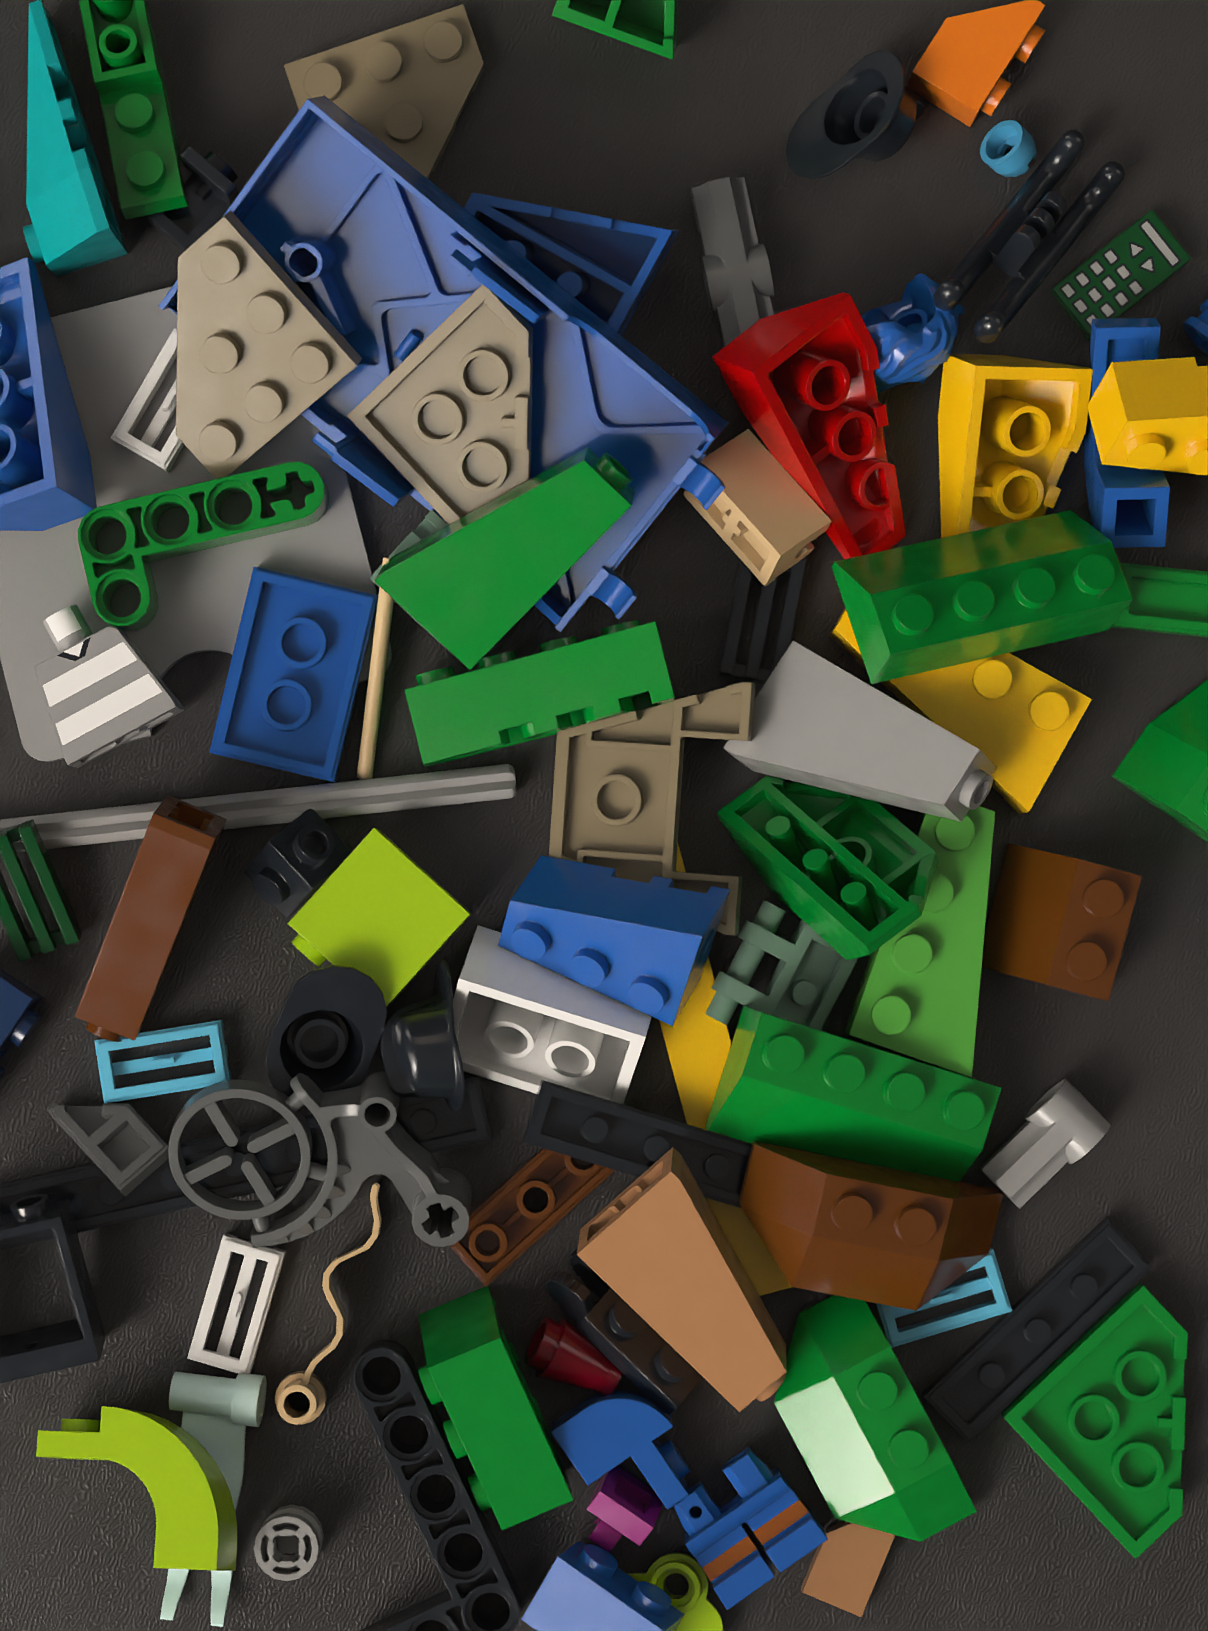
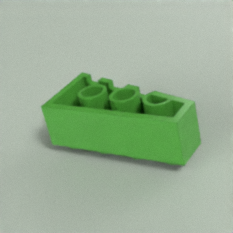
[844,806,995,1078]

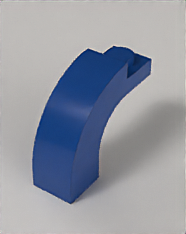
[1083,318,1170,548]

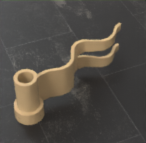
[275,1183,382,1425]

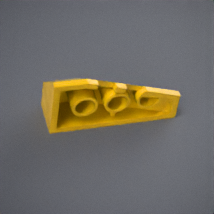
[938,354,1093,538]

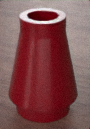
[524,1317,622,1395]

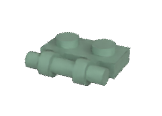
[705,900,858,1030]

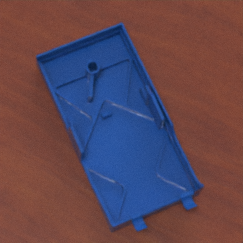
[158,95,729,632]

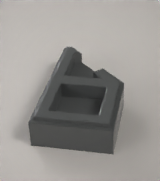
[46,1103,169,1197]

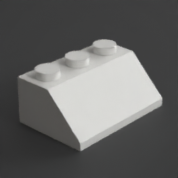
[453,925,652,1104]

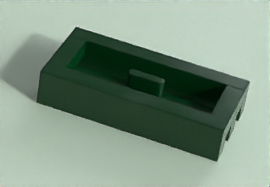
[0,819,82,962]

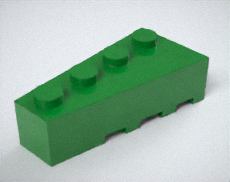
[405,620,675,767]

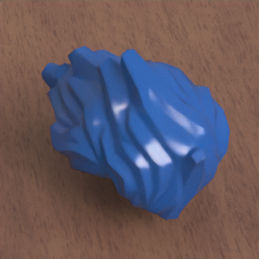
[861,273,964,394]

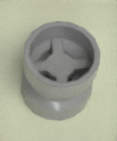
[254,1505,324,1581]

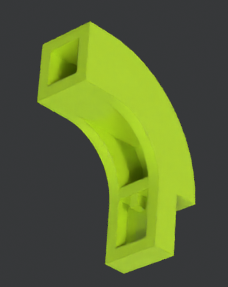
[36,1406,237,1571]

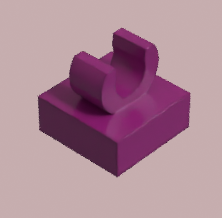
[586,1465,663,1552]

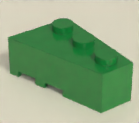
[418,1285,574,1530]

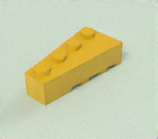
[830,608,1092,814]

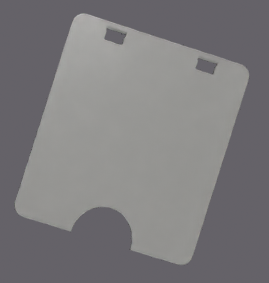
[0,286,392,762]

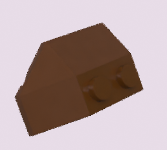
[739,1141,1003,1311]

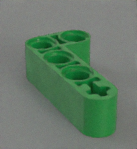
[78,462,329,631]

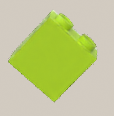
[287,828,472,1008]

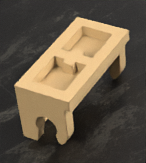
[683,429,832,587]

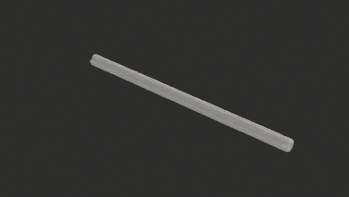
[0,764,517,852]

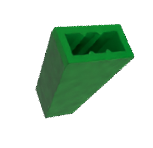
[375,447,635,670]

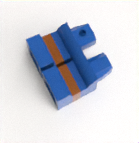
[674,1447,828,1610]

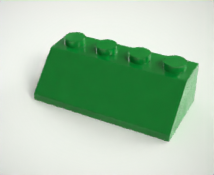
[831,510,1133,684]
[705,1006,1002,1181]

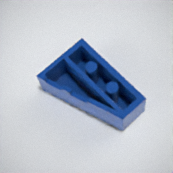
[464,192,680,336]

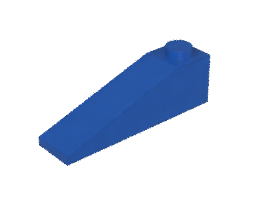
[0,257,97,531]

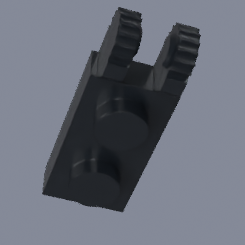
[546,1247,703,1415]

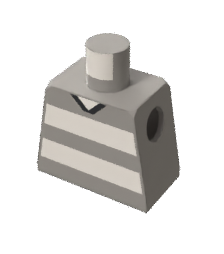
[34,605,184,768]

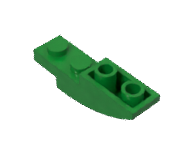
[79,0,188,220]

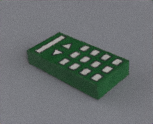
[1050,210,1191,341]

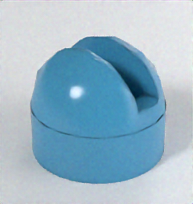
[980,120,1037,177]

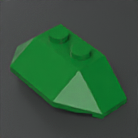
[717,776,939,960]
[774,1295,977,1542]

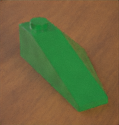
[1111,679,1208,843]

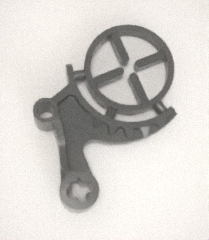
[168,1072,472,1247]

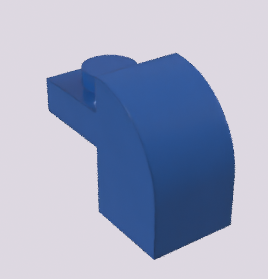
[551,1389,691,1510]

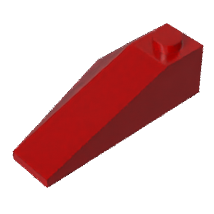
[712,292,906,559]

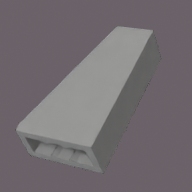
[724,641,997,822]

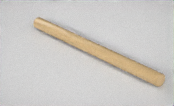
[357,557,394,779]

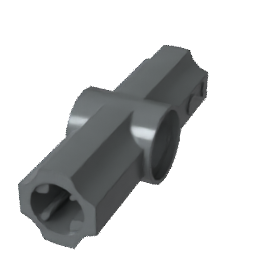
[691,177,774,347]

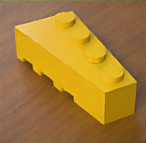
[1087,357,1208,475]

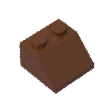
[982,843,1142,1001]

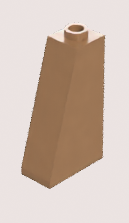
[577,1147,787,1412]

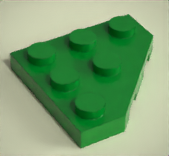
[1001,1283,1188,1559]

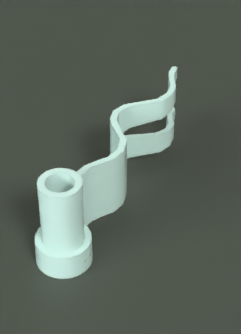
[160,1371,267,1627]

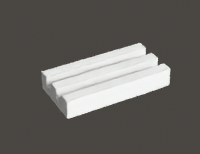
[111,328,185,473]
[187,1233,286,1374]

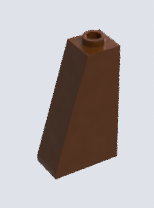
[75,795,227,1042]

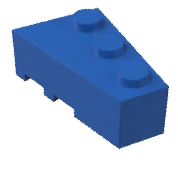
[498,855,730,1026]

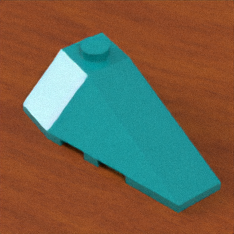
[23,0,128,277]

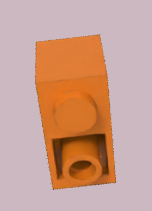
[907,0,1046,127]

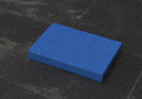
[209,567,378,783]

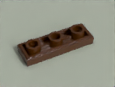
[449,1148,615,1286]

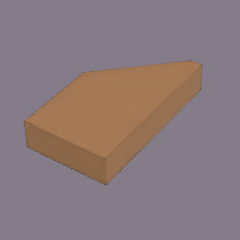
[801,1521,895,1617]

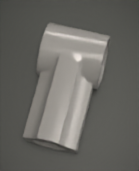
[980,1078,1111,1209]

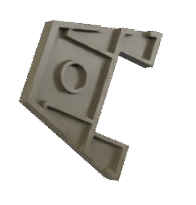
[549,682,755,935]

